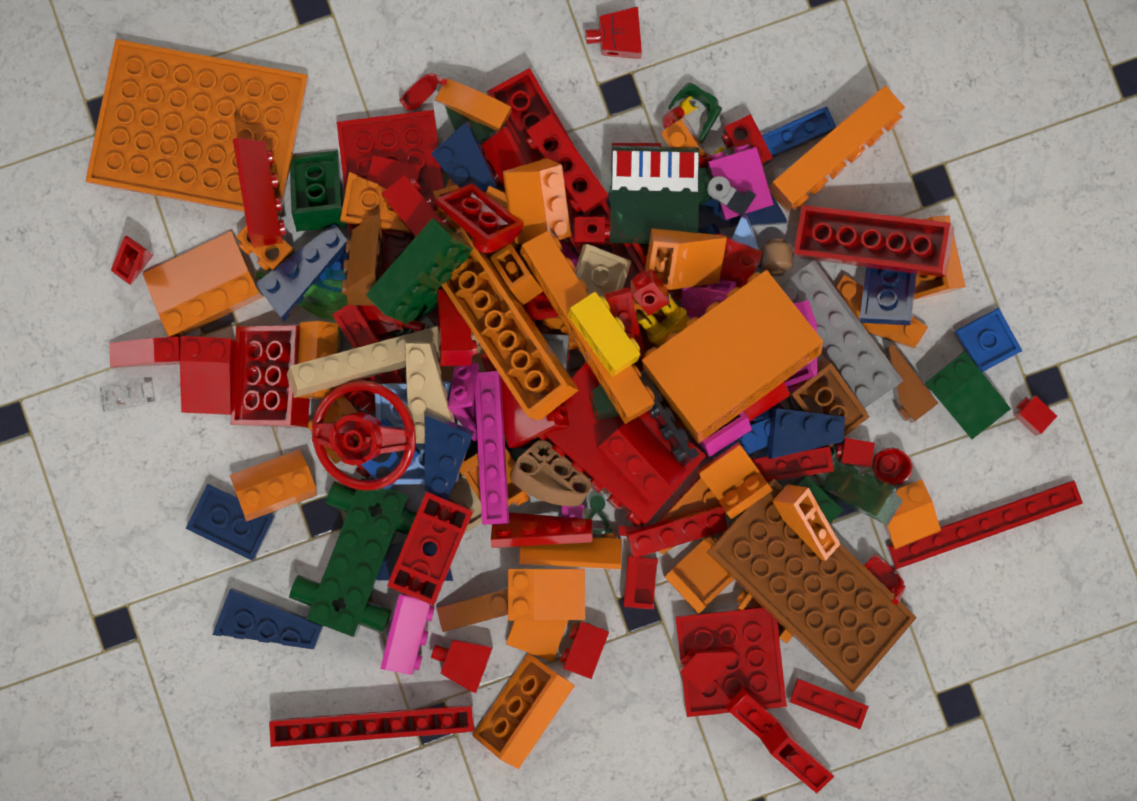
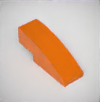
[435,78,511,132]

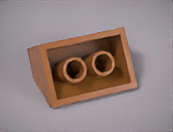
[342,215,384,305]

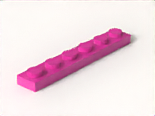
[475,371,509,525]

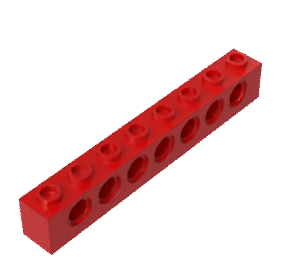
[269,704,475,747]

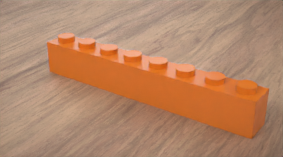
[520,231,655,424]

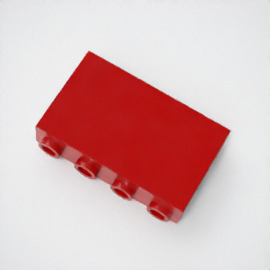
[481,353,569,449]

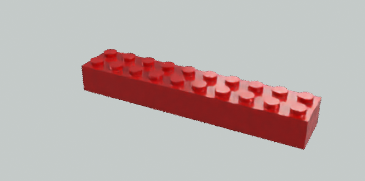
[487,68,645,290]

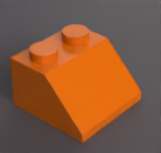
[874,479,941,550]

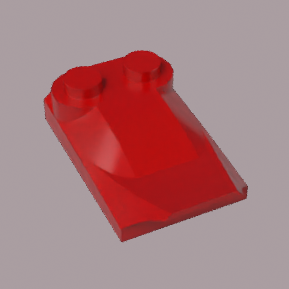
[433,183,524,253]

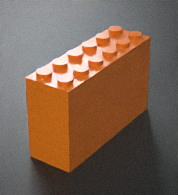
[642,270,824,444]

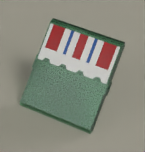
[608,146,701,244]

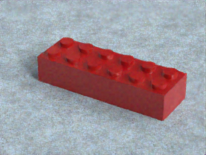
[794,205,954,277]

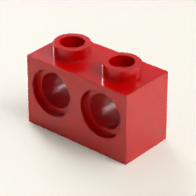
[721,114,773,166]

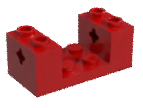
[387,491,475,606]

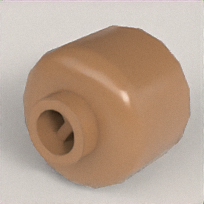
[760,239,793,277]

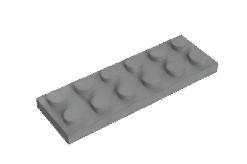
[780,260,903,408]

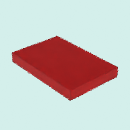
[356,155,421,239]

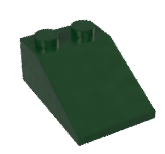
[290,150,346,232]
[925,351,1011,439]

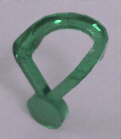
[586,495,612,534]

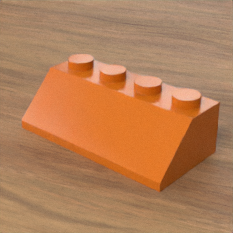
[519,533,622,569]
[472,653,575,769]

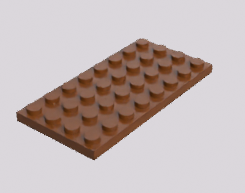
[706,479,917,692]

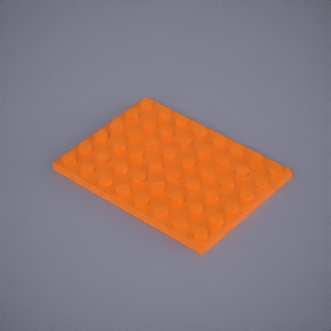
[85,39,309,219]

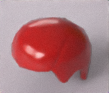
[872,447,913,485]

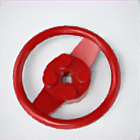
[312,381,416,490]

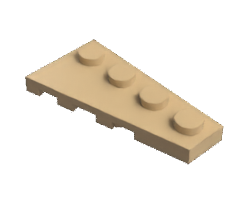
[405,341,455,444]

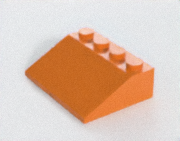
[142,231,263,337]

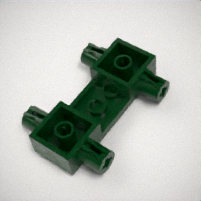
[289,478,417,637]

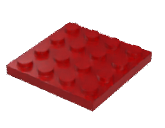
[675,607,787,717]

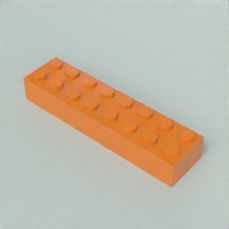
[441,227,579,421]

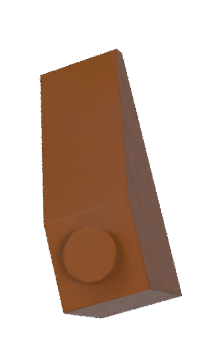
[885,344,938,423]
[436,589,508,632]

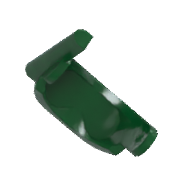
[668,83,722,144]

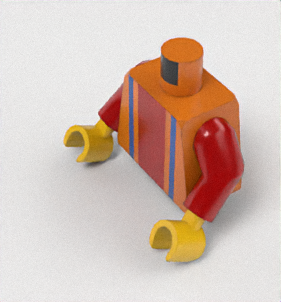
[661,96,725,171]

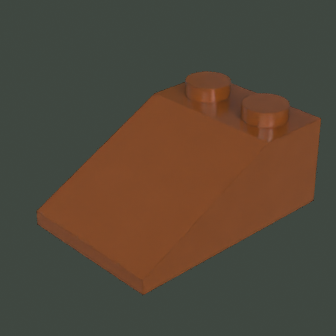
[787,355,870,447]

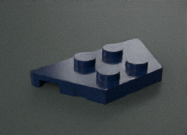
[692,190,787,230]

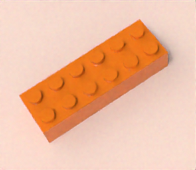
[769,85,905,213]

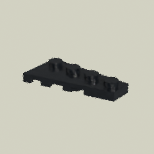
[640,370,700,466]

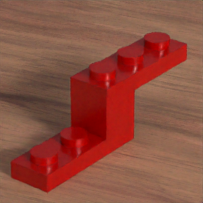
[725,689,835,794]

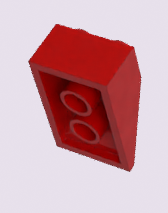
[180,336,235,415]

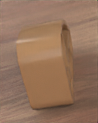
[510,441,591,506]

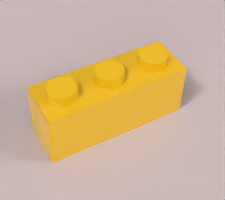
[567,292,640,377]

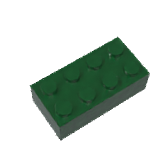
[366,218,473,324]

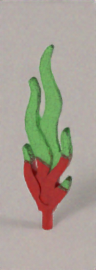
[256,271,425,335]

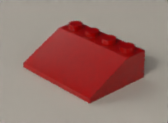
[230,325,310,428]

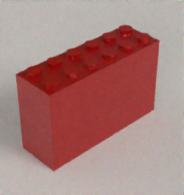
[535,362,706,527]

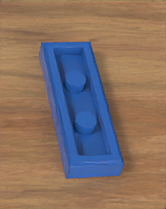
[762,106,837,158]

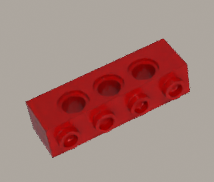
[525,114,609,216]

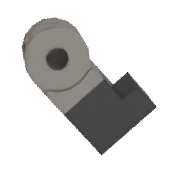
[707,177,756,216]

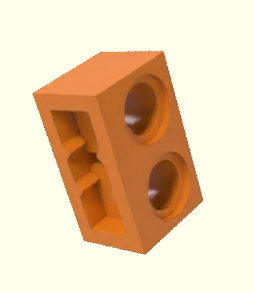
[236,225,296,272]

